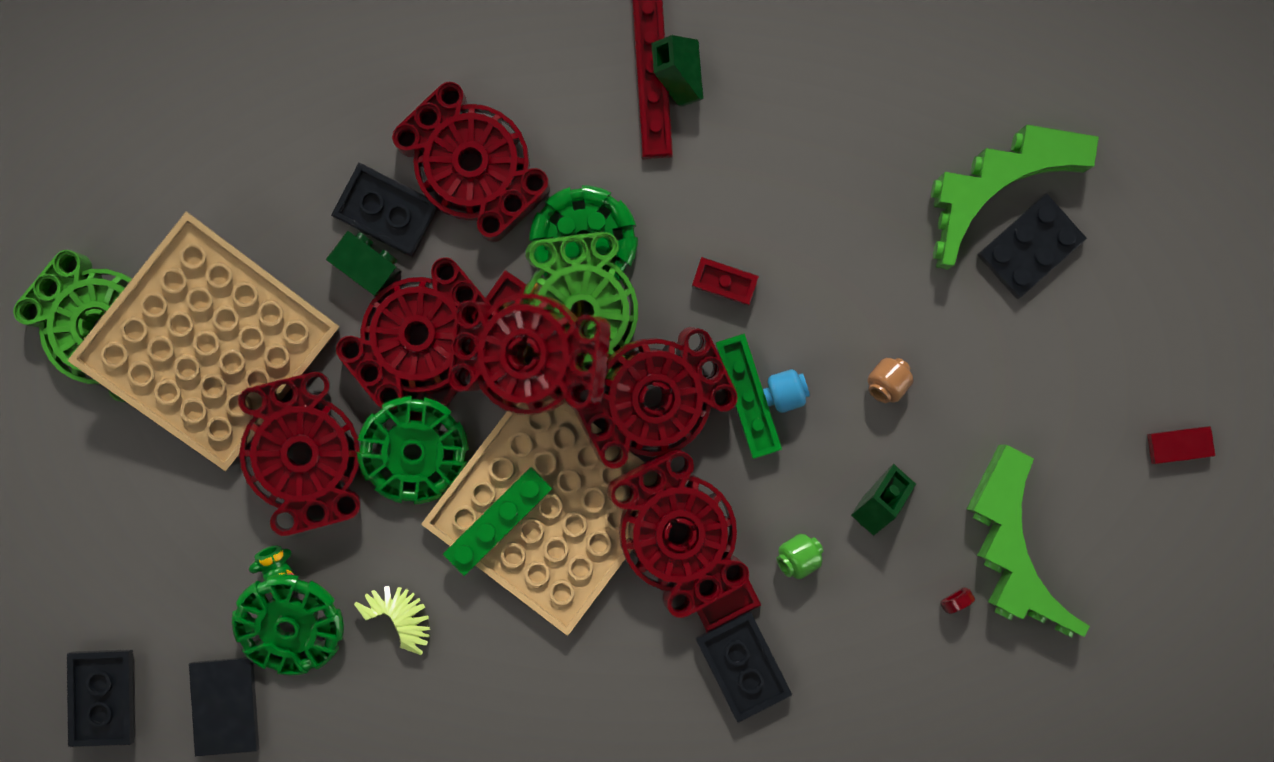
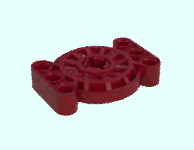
[392,81,550,242]
[336,257,492,410]
[448,294,611,414]
[572,327,738,469]
[238,372,361,536]
[607,450,749,618]

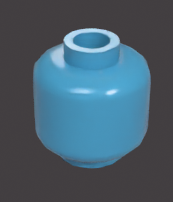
[763,369,810,413]

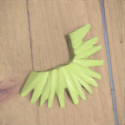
[354,586,430,655]

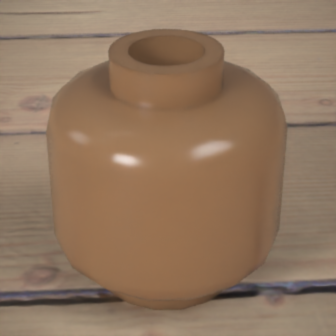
[867,358,914,403]

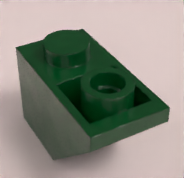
[651,35,704,107]

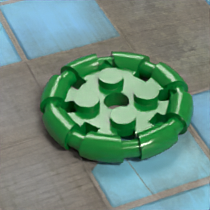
[529,185,638,281]
[357,396,469,505]
[232,574,344,676]

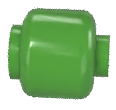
[776,533,824,579]

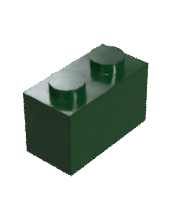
[326,231,402,297]

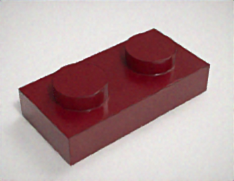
[691,257,759,306]

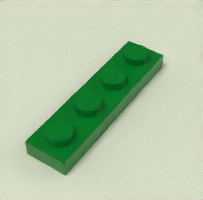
[715,333,782,459]
[443,467,553,576]

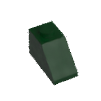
[851,464,916,536]

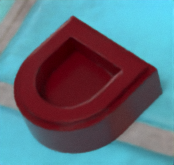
[940,587,975,614]

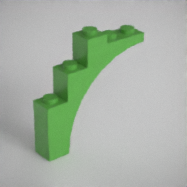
[931,125,1099,270]
[967,445,1090,638]

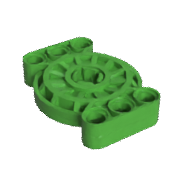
[524,232,638,386]
[13,250,133,402]

